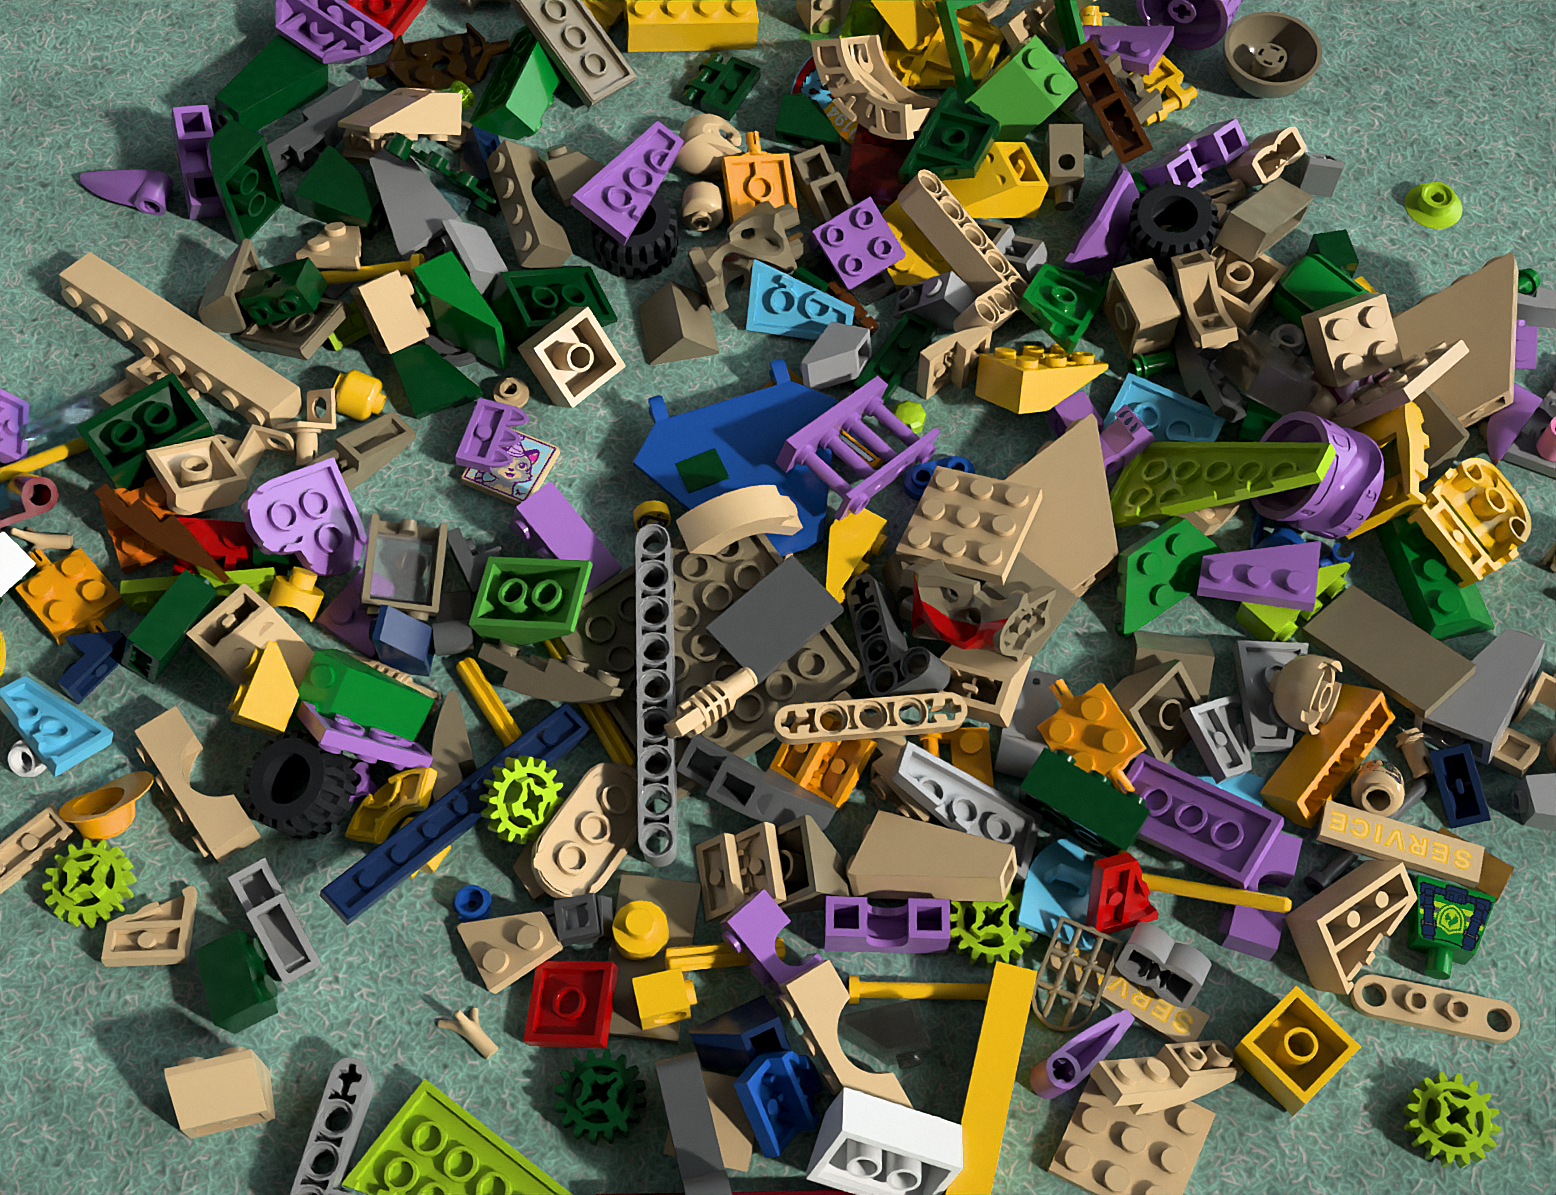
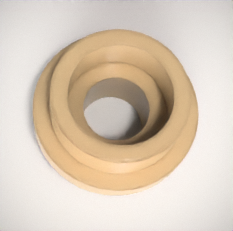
[493,377,529,408]

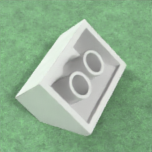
[806,1087,963,1195]

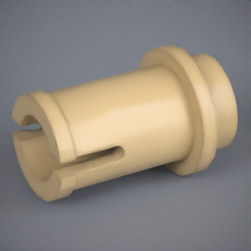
[1395,728,1435,780]

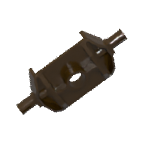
[366,23,511,90]

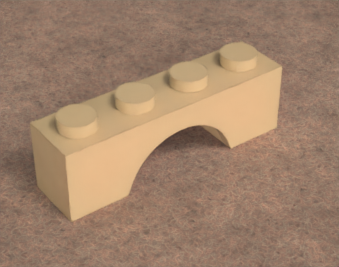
[134,706,261,864]
[779,959,914,1110]

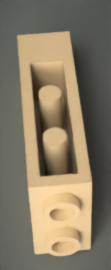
[846,810,1018,902]

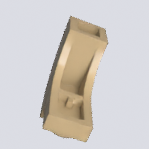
[1170,249,1238,349]
[676,485,803,555]

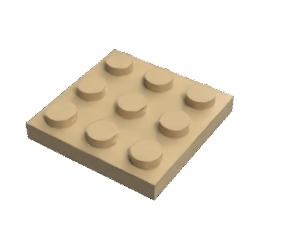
[1329,339,1469,428]
[896,466,1043,585]
[1047,1058,1216,1195]

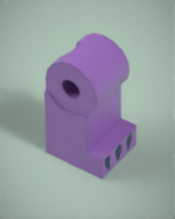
[1099,404,1156,477]

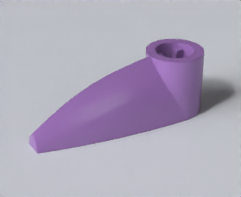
[80,170,174,215]
[1487,383,1543,466]
[1029,1009,1135,1099]

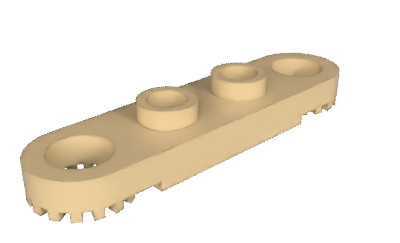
[1350,974,1520,1044]

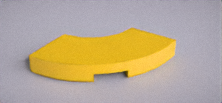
[345,767,437,844]

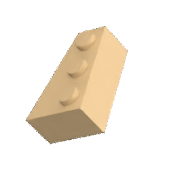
[1284,860,1417,995]

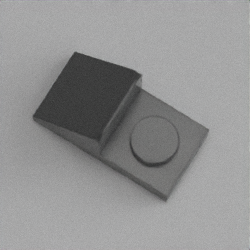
[447,527,504,602]

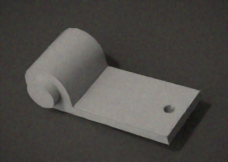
[993,669,1061,779]

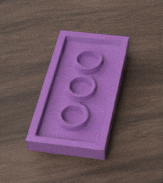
[1126,752,1284,890]

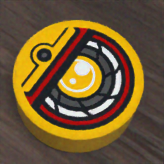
[633,500,671,531]

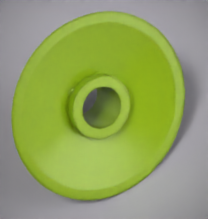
[1404,182,1462,229]

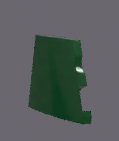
[391,344,485,420]

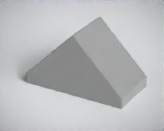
[1299,152,1344,198]

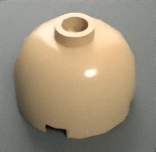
[1270,654,1342,735]

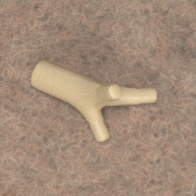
[10,527,74,556]
[438,1008,499,1060]

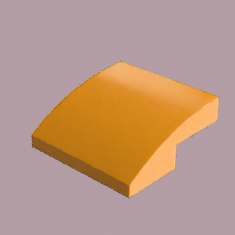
[768,701,878,811]

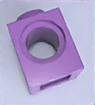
[1048,390,1104,438]

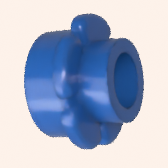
[452,885,492,923]

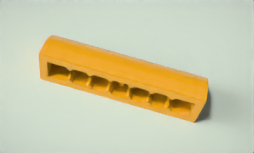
[1259,683,1395,829]

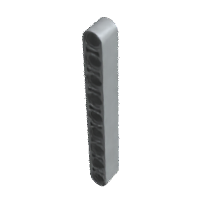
[635,524,678,867]

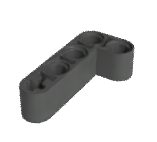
[846,573,951,711]
[655,1051,732,1195]

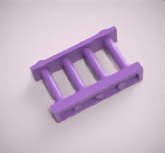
[775,376,941,521]

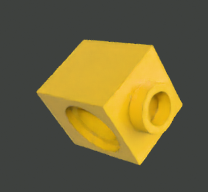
[632,967,697,1030]

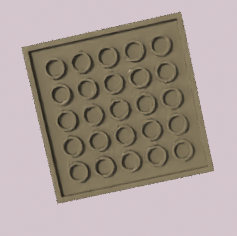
[559,533,866,803]

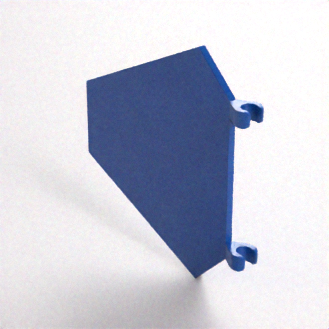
[633,359,837,557]

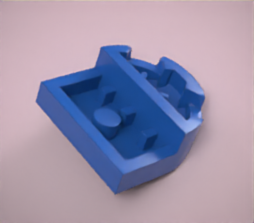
[733,1050,822,1157]

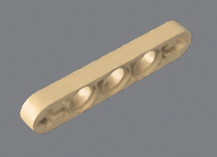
[773,692,967,745]

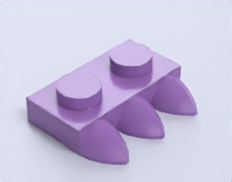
[455,398,529,473]

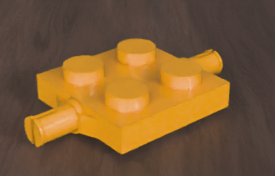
[721,131,799,225]
[15,547,124,645]
[1037,679,1147,794]

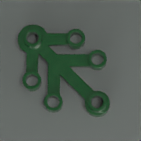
[382,131,502,217]

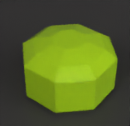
[892,400,926,434]

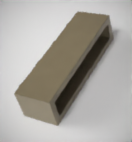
[1215,177,1314,263]

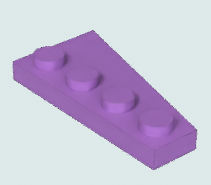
[570,121,684,246]

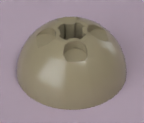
[1223,12,1322,99]

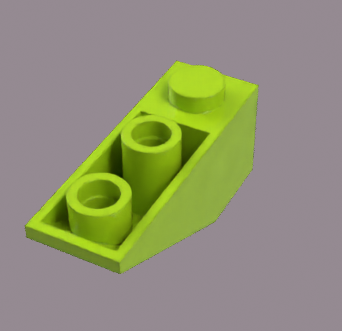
[1235,562,1351,642]

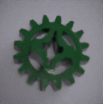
[554,1049,647,1145]

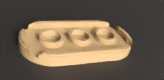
[530,762,653,899]

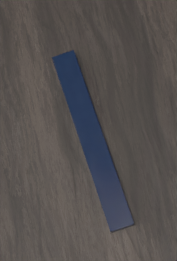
[320,702,592,925]

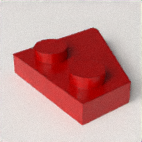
[1085,852,1159,938]

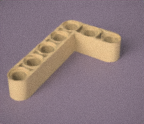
[897,170,1029,333]

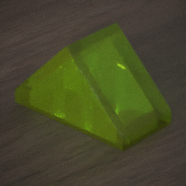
[840,0,883,38]

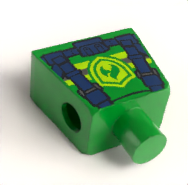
[1407,875,1496,980]

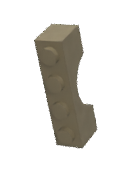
[486,139,572,270]

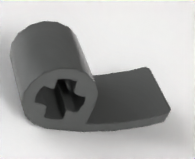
[433,590,476,656]

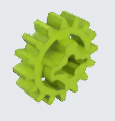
[479,755,564,844]
[42,839,137,928]
[950,886,1034,969]
[1402,1072,1501,1169]

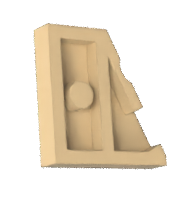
[101,886,198,967]
[456,911,564,994]

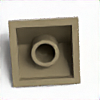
[638,281,719,365]
[1130,631,1215,703]

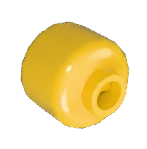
[333,369,387,422]

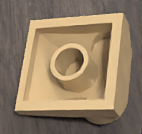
[146,435,247,515]

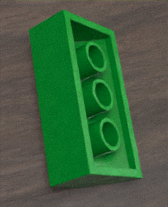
[469,25,565,140]
[1374,491,1495,641]

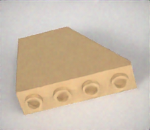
[1391,252,1519,429]
[1004,413,1119,598]

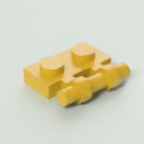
[1126,54,1198,127]

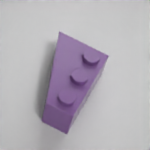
[509,481,622,595]

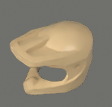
[675,114,746,182]

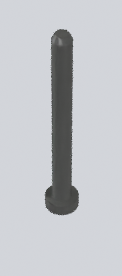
[1304,777,1432,895]

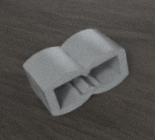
[1115,922,1212,1009]

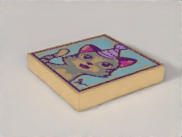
[461,428,560,506]

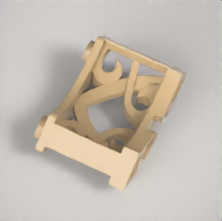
[811,35,940,140]

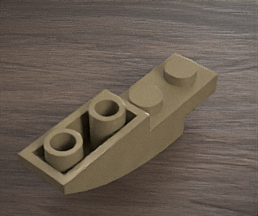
[478,640,631,704]

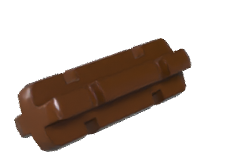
[826,280,879,337]

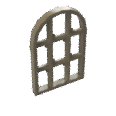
[1031,915,1123,1032]

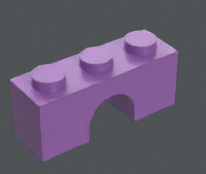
[171,105,225,219]
[1141,118,1250,189]
[1217,832,1303,961]
[719,889,844,1015]
[824,896,950,954]

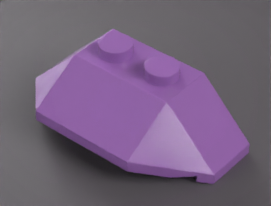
[275,0,393,64]
[1063,164,1140,277]

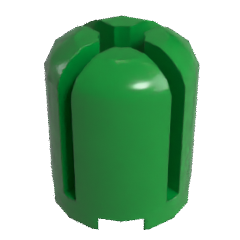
[1272,254,1370,334]

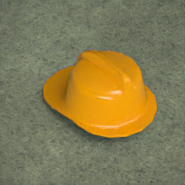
[59,771,153,843]

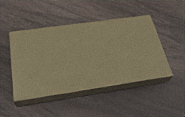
[509,0,638,109]
[1302,584,1476,719]
[607,874,702,1045]

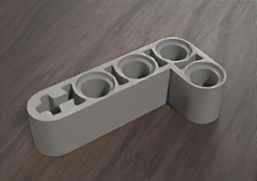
[290,1057,375,1195]

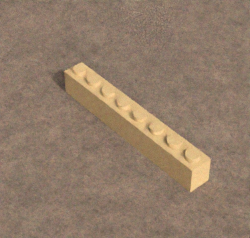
[59,252,303,431]

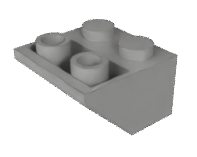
[440,219,508,307]

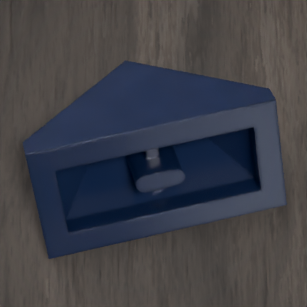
[458,126,501,184]
[1429,743,1491,829]

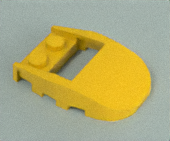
[1346,401,1429,539]
[1407,458,1532,589]

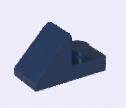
[57,630,127,705]

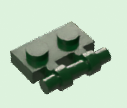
[681,52,761,121]

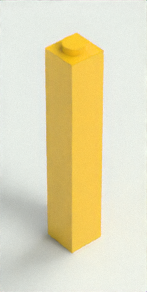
[944,961,1037,1195]

